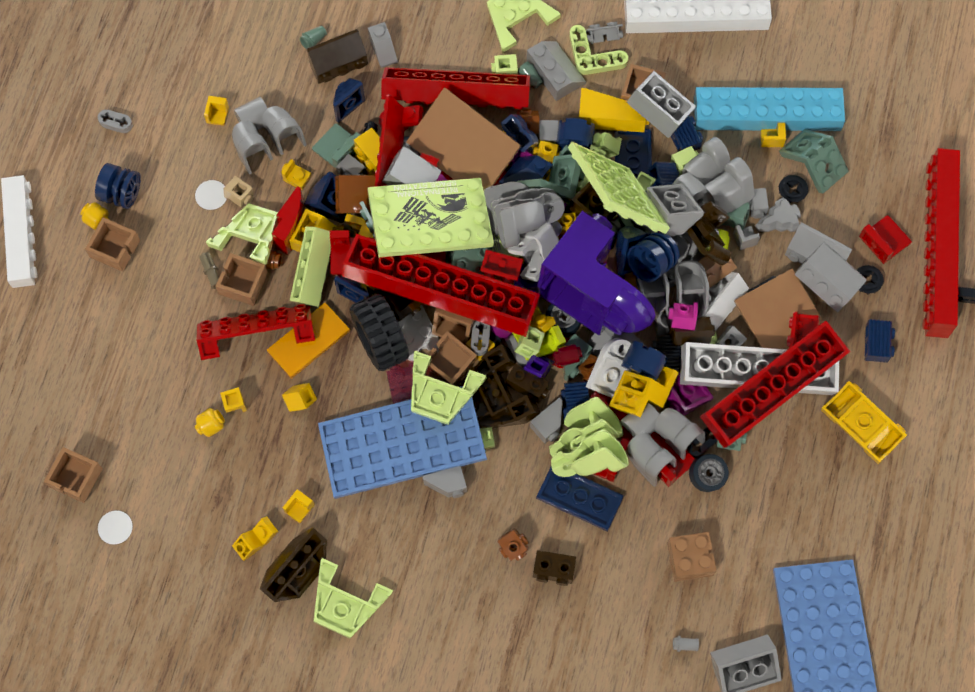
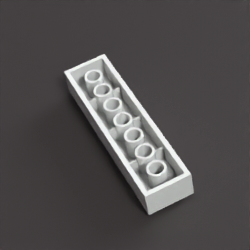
[624,0,772,33]
[680,342,839,395]

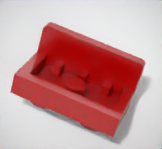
[480,250,523,284]
[787,312,820,348]

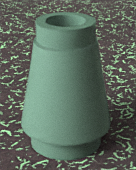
[300,26,327,49]
[518,61,543,89]

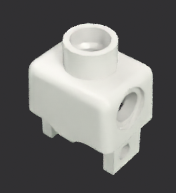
[507,221,562,282]

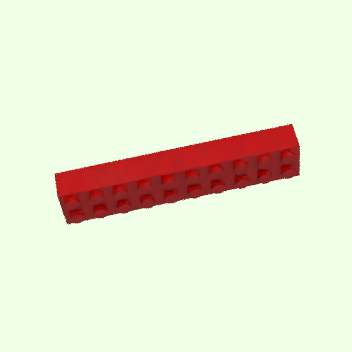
[922,148,960,338]
[342,234,540,337]

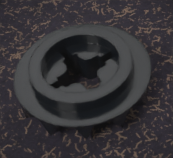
[778,175,808,203]
[857,265,884,295]

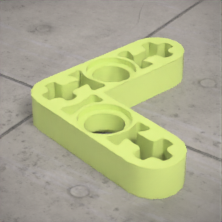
[569,25,628,75]

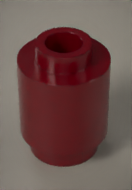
[552,343,582,367]

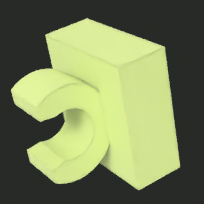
[480,427,495,449]

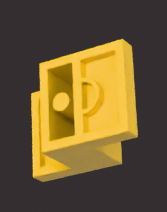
[609,367,679,418]

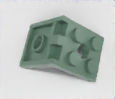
[779,129,849,194]
[517,154,581,200]

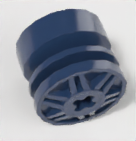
[95,163,141,209]
[627,231,680,282]

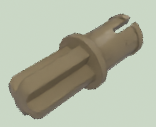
[200,252,219,289]

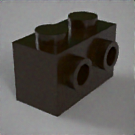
[533,550,576,586]

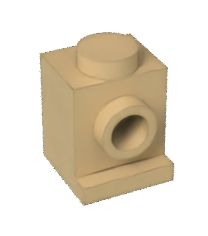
[223,176,254,208]

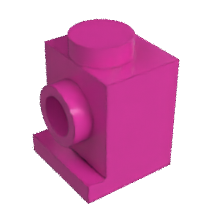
[668,302,698,330]

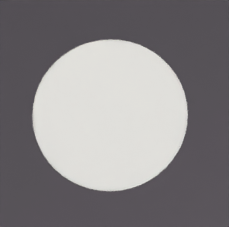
[195,180,226,210]
[98,511,132,544]

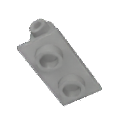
[586,22,623,44]

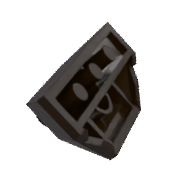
[260,527,328,602]

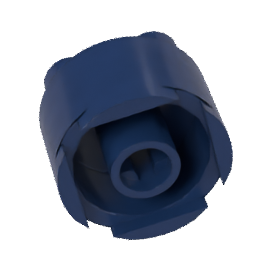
[556,118,595,151]
[621,341,668,381]

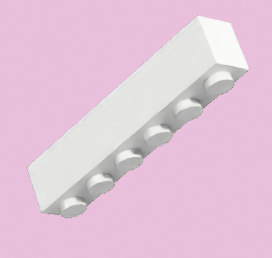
[1,175,37,288]

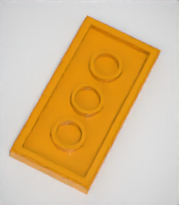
[267,303,350,379]

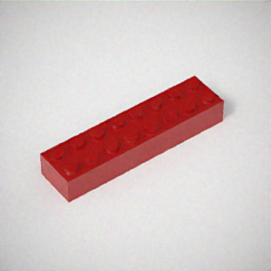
[381,67,530,109]
[700,321,851,448]

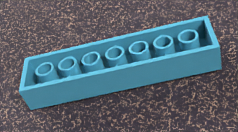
[694,87,845,131]

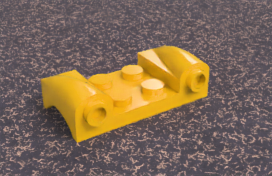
[821,381,907,464]

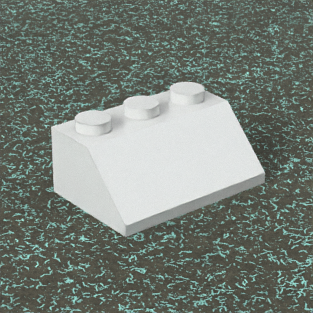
[697,272,749,330]

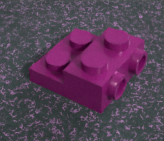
[667,372,714,416]

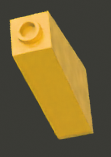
[579,88,649,132]

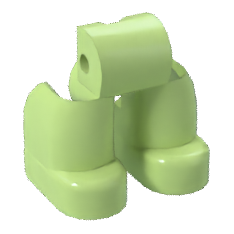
[549,397,629,477]

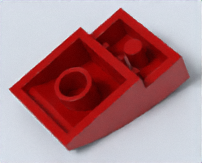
[272,186,305,256]

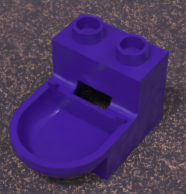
[536,211,656,336]

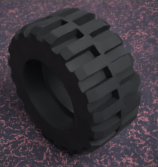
[349,294,409,371]

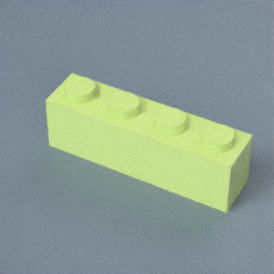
[290,226,331,307]

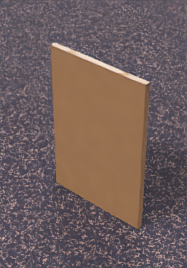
[406,87,521,191]
[734,268,845,359]

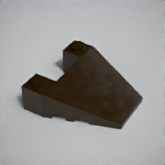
[456,344,541,429]

